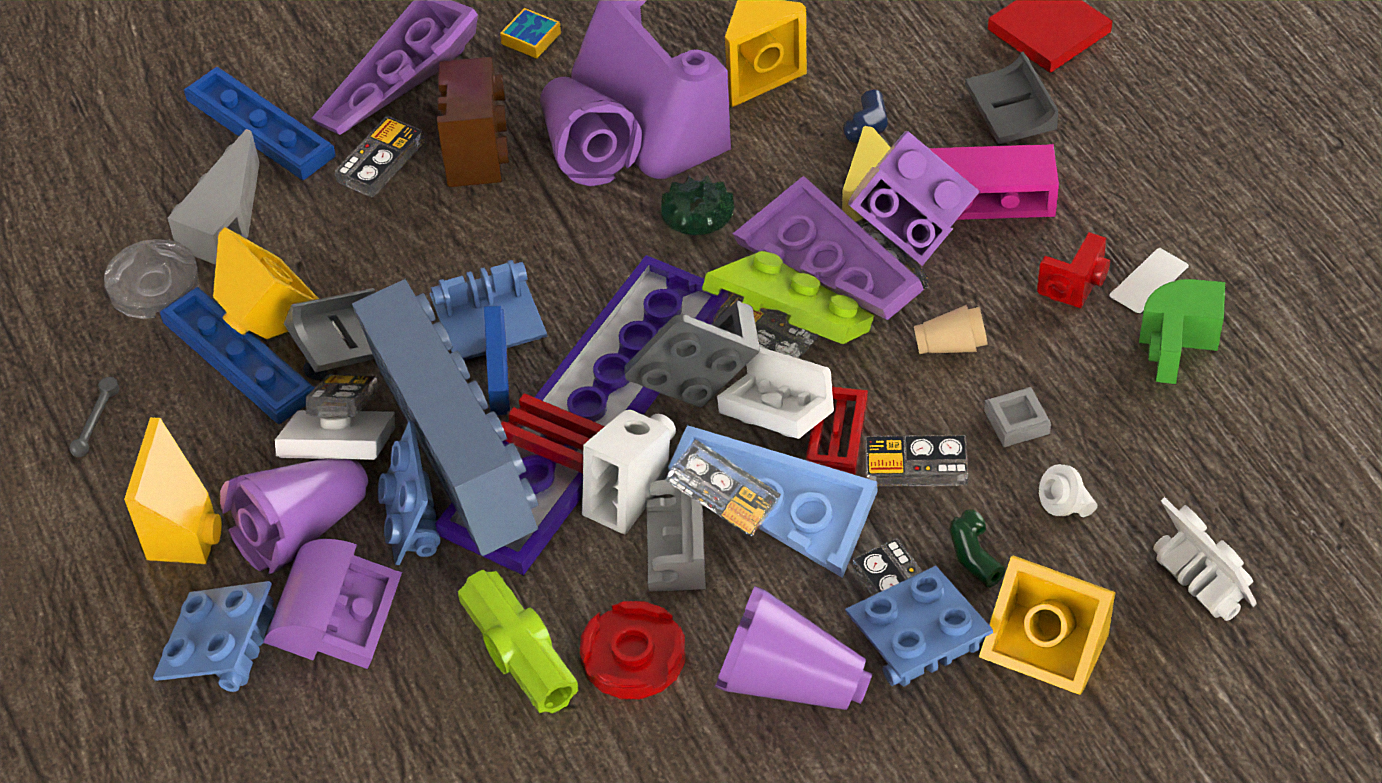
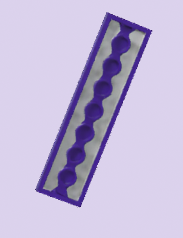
[435,255,729,576]

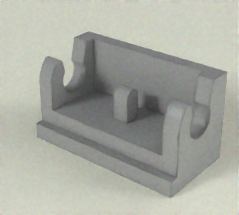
[646,479,706,592]

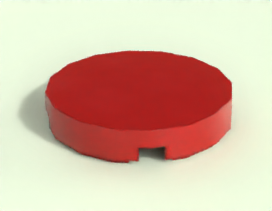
[580,601,686,699]

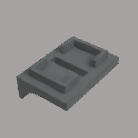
[965,51,1058,144]
[284,288,375,372]

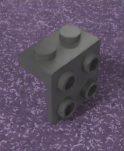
[624,300,760,408]

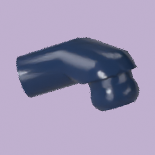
[843,90,888,143]

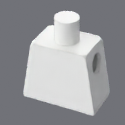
[582,410,676,535]

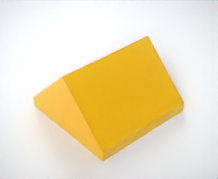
[725,0,807,107]
[979,555,1115,695]

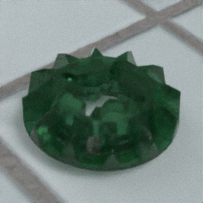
[661,175,734,235]

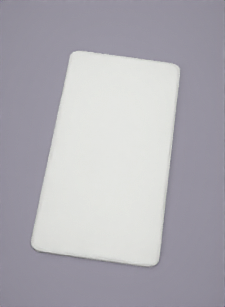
[1110,248,1189,313]

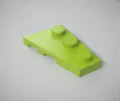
[702,251,874,344]

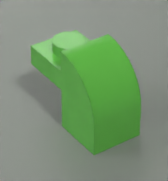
[1139,279,1225,384]

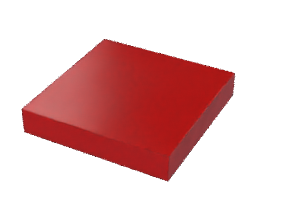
[988,0,1113,73]

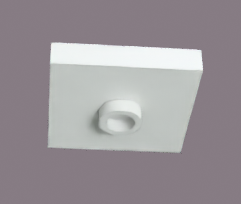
[275,410,395,460]

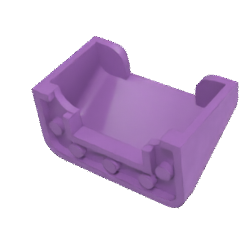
[571,0,731,179]

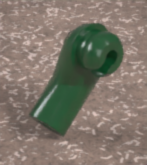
[949,509,1005,587]

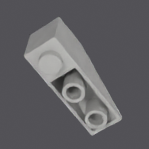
[167,129,260,265]

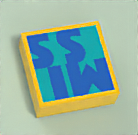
[500,8,561,59]

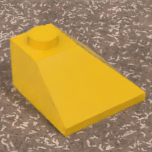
[213,226,319,339]
[124,417,222,564]

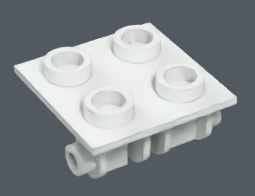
[1153,497,1257,621]

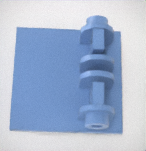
[430,260,548,361]
[378,421,440,565]
[845,566,993,686]
[153,581,275,692]

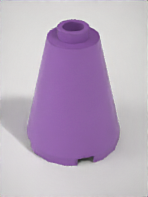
[540,77,642,186]
[220,459,368,574]
[715,586,872,710]

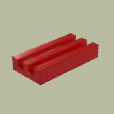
[806,387,868,475]
[501,393,605,474]

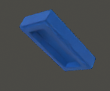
[484,306,510,415]

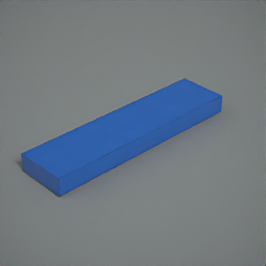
[184,67,336,181]
[160,287,317,425]

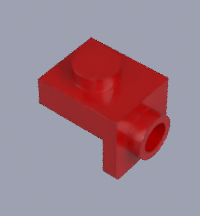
[1037,232,1110,308]

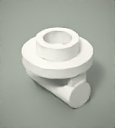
[1039,464,1097,517]

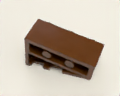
[437,57,509,187]

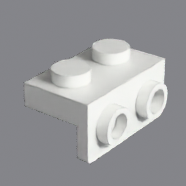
[717,347,834,439]

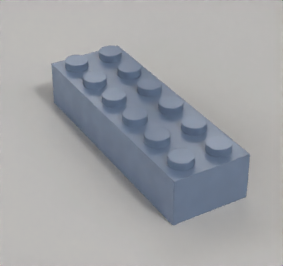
[352,279,539,556]

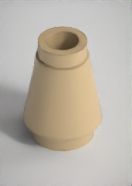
[914,305,988,354]

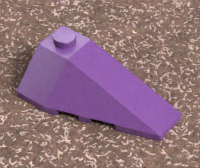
[311,0,478,135]

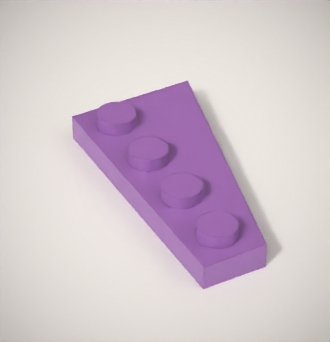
[733,176,924,320]

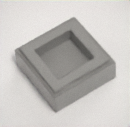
[984,387,1051,447]

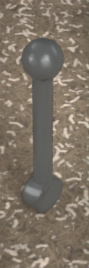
[69,377,120,458]

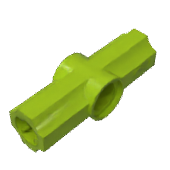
[457,569,579,714]

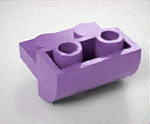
[848,131,980,266]
[263,539,402,669]

